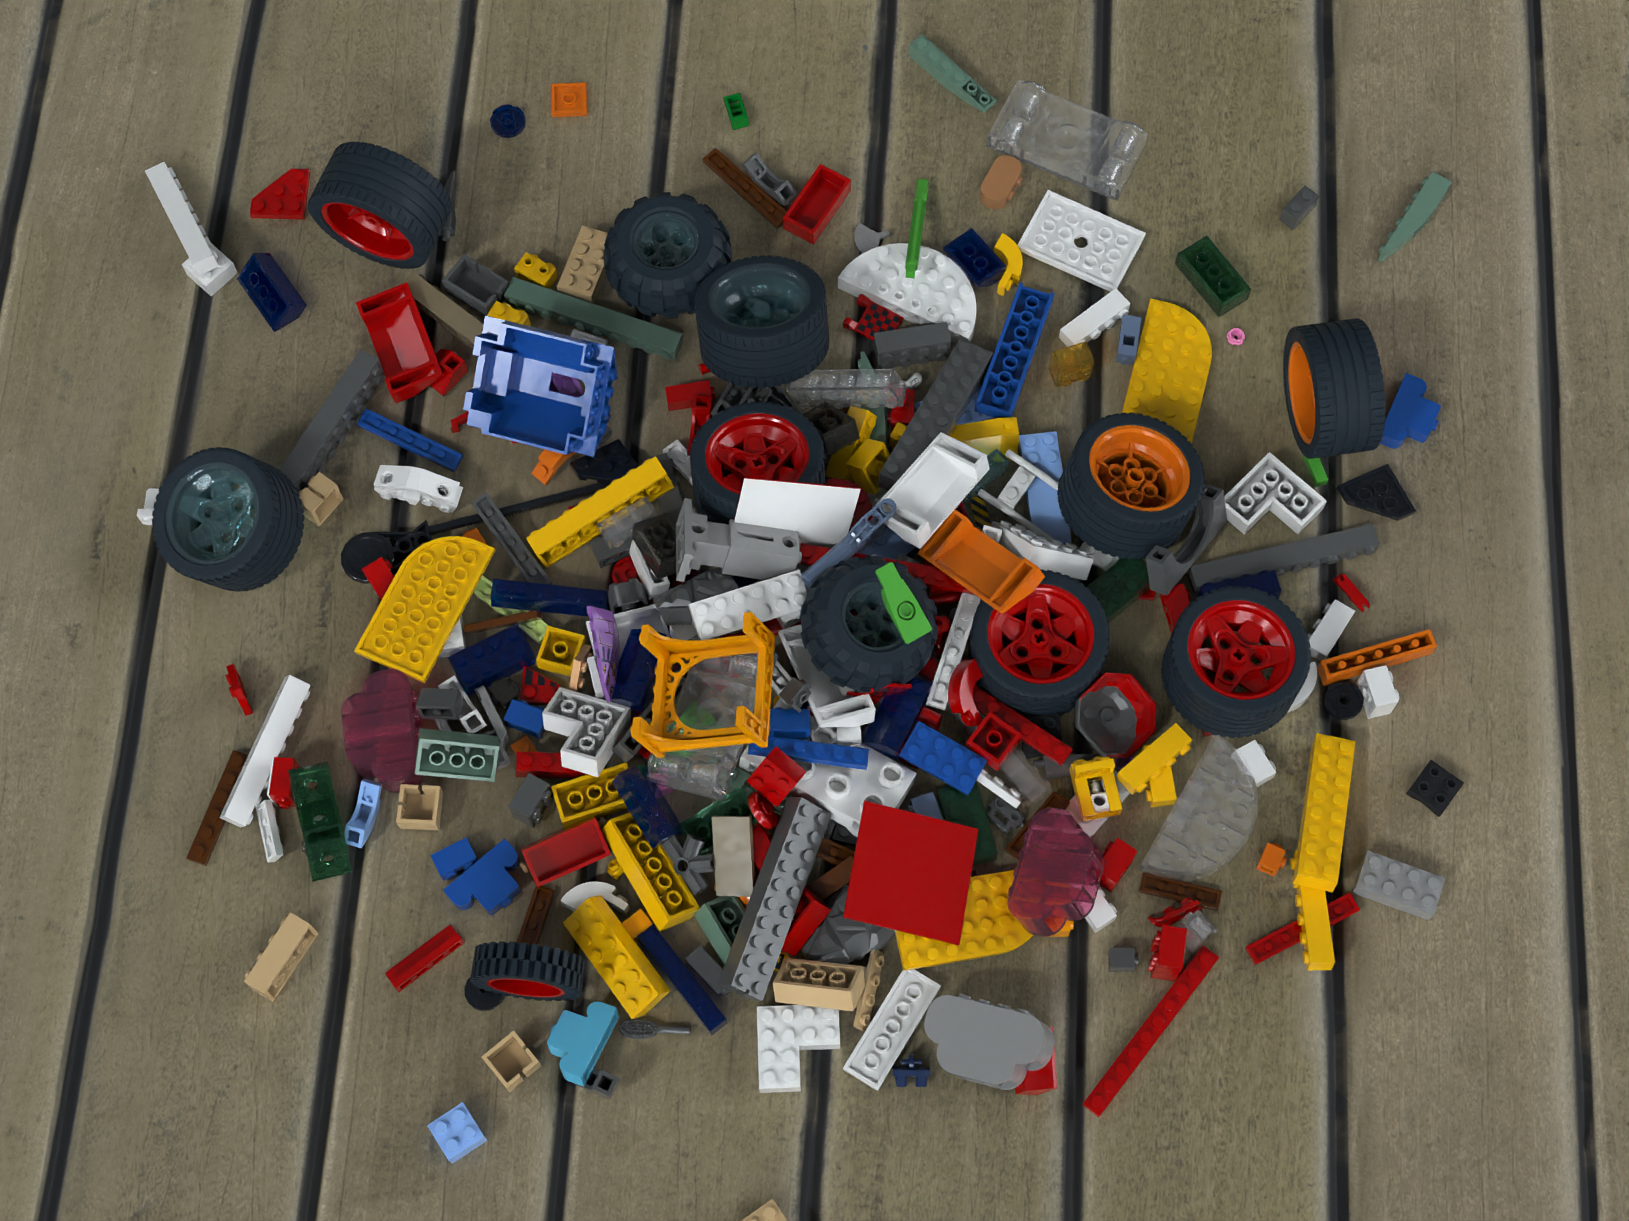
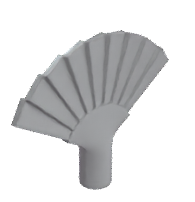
[854,223,890,254]

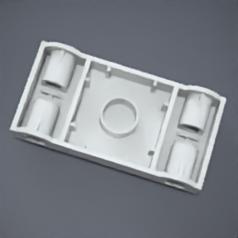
[739,699,917,837]

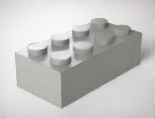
[1352,850,1445,920]

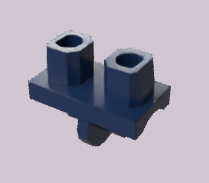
[893,1053,930,1087]

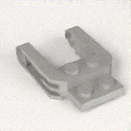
[435,685,511,781]

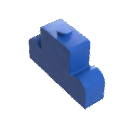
[1380,373,1441,449]
[443,838,521,916]

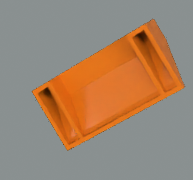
[918,509,1045,614]

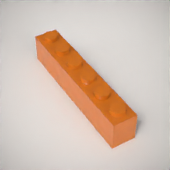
[1317,629,1437,686]

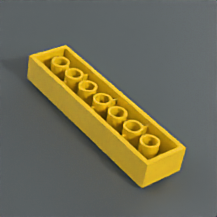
[526,456,675,568]
[1293,733,1356,892]

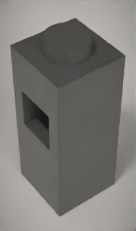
[685,945,730,998]

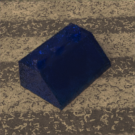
[943,228,1006,287]

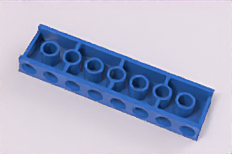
[975,283,1055,418]

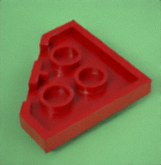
[250,169,310,220]

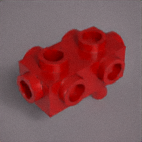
[934,615,951,656]

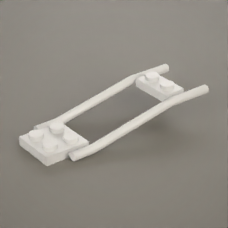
[977,450,1120,574]

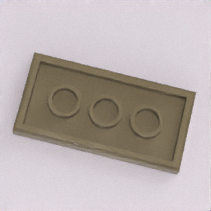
[712,815,755,897]

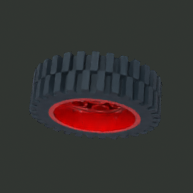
[470,941,586,1001]

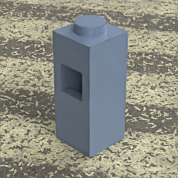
[1116,314,1141,365]

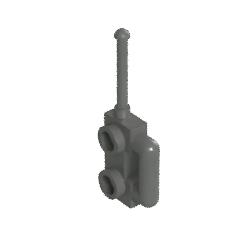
[985,796,1026,834]

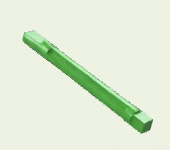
[905,179,929,279]

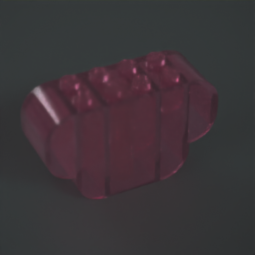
[341,669,424,793]
[1008,808,1105,936]

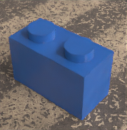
[503,699,545,739]
[769,707,811,740]
[430,838,478,881]

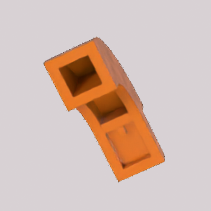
[531,449,578,485]

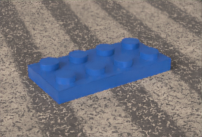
[899,721,988,796]

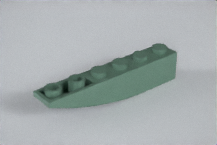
[908,34,997,113]
[1378,172,1452,262]
[858,351,890,454]

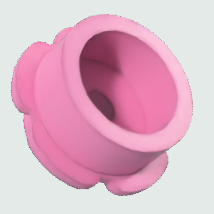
[1227,328,1245,346]

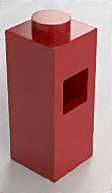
[665,380,715,411]

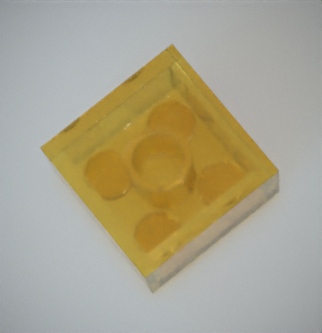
[1048,341,1094,387]

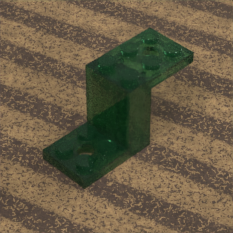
[288,761,352,882]

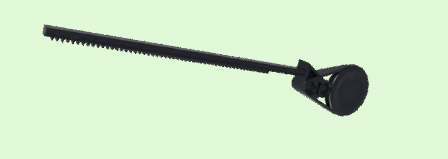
[341,483,609,584]

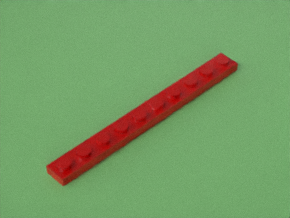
[797,543,974,595]
[918,657,1073,767]
[1082,945,1219,1118]

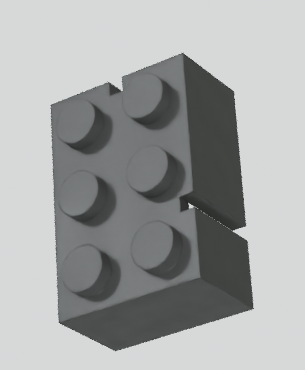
[442,254,509,316]

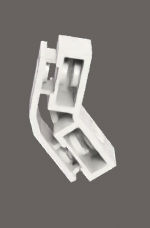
[374,465,463,513]

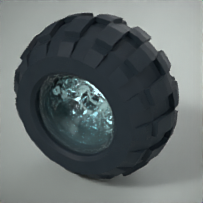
[603,192,732,319]
[800,556,938,693]

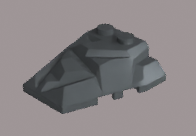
[653,567,739,625]
[799,884,896,965]

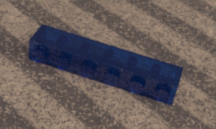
[491,579,608,617]
[637,924,727,1036]

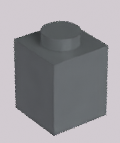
[1108,948,1139,972]

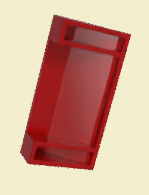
[356,282,444,404]

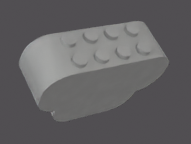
[924,994,1055,1090]

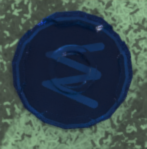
[490,104,526,138]

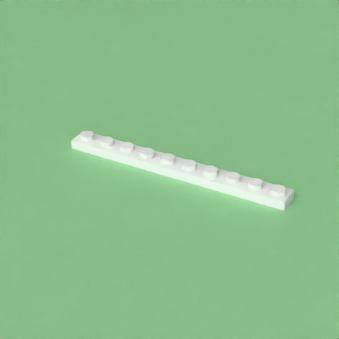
[926,525,1003,710]

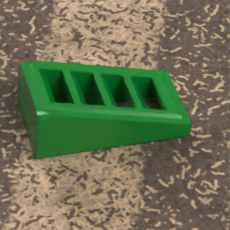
[723,93,749,130]

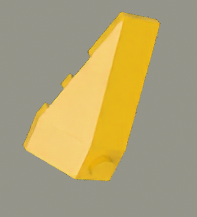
[950,417,1019,461]

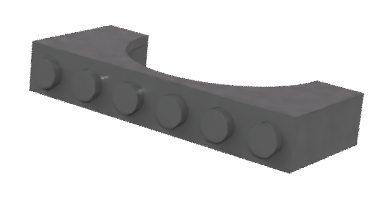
[1146,484,1227,596]

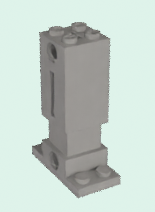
[676,498,802,582]

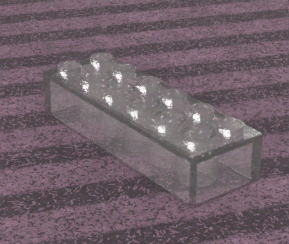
[786,369,907,409]

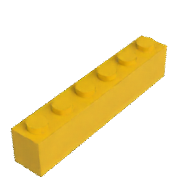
[1290,850,1335,971]

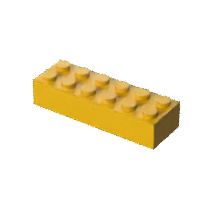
[601,808,700,932]
[563,895,671,1019]

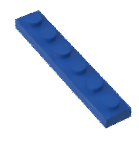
[357,409,464,472]
[748,736,869,770]

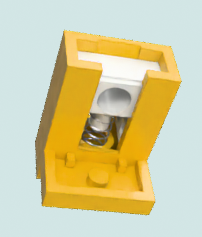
[1069,756,1122,822]

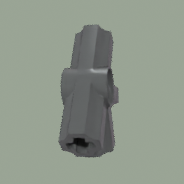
[662,834,715,895]

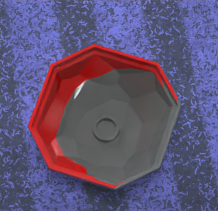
[1075,673,1156,758]

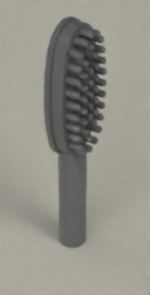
[619,1019,691,1039]

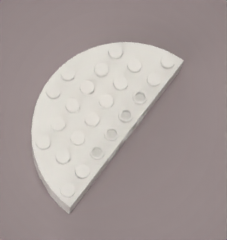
[838,243,976,344]

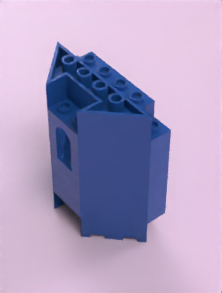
[463,315,618,457]

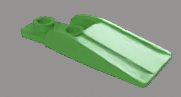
[875,562,932,644]

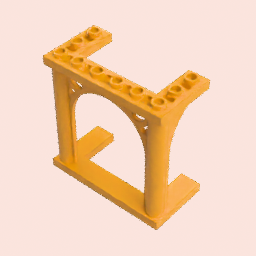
[630,612,775,758]

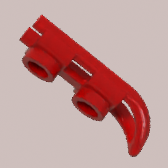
[1148,897,1202,927]

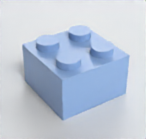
[427,1102,487,1164]

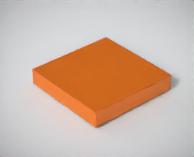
[551,82,587,117]

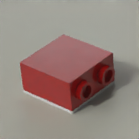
[267,757,302,809]

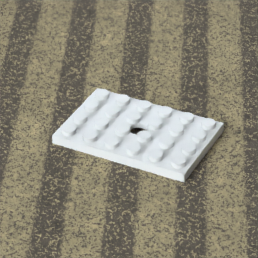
[1017,190,1146,292]

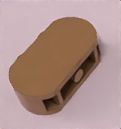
[979,155,1023,209]

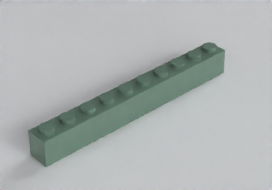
[504,277,683,360]

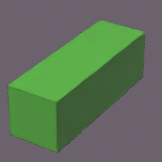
[1303,455,1328,487]

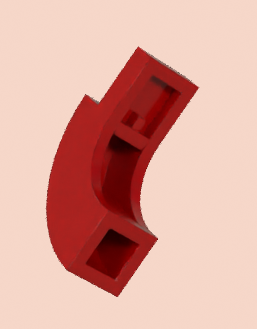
[687,395,712,456]
[948,659,983,726]

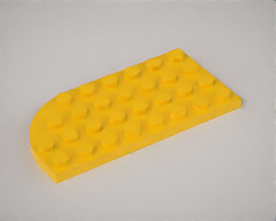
[1122,298,1212,444]
[354,536,495,683]
[895,866,1046,971]

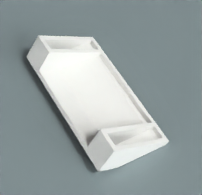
[875,432,989,549]
[778,625,876,727]

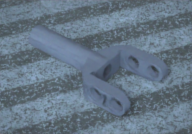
[800,498,897,588]

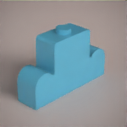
[547,1001,620,1087]

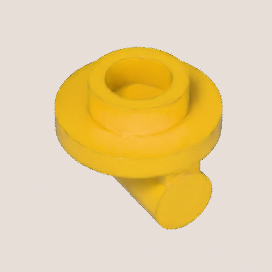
[607,859,624,881]

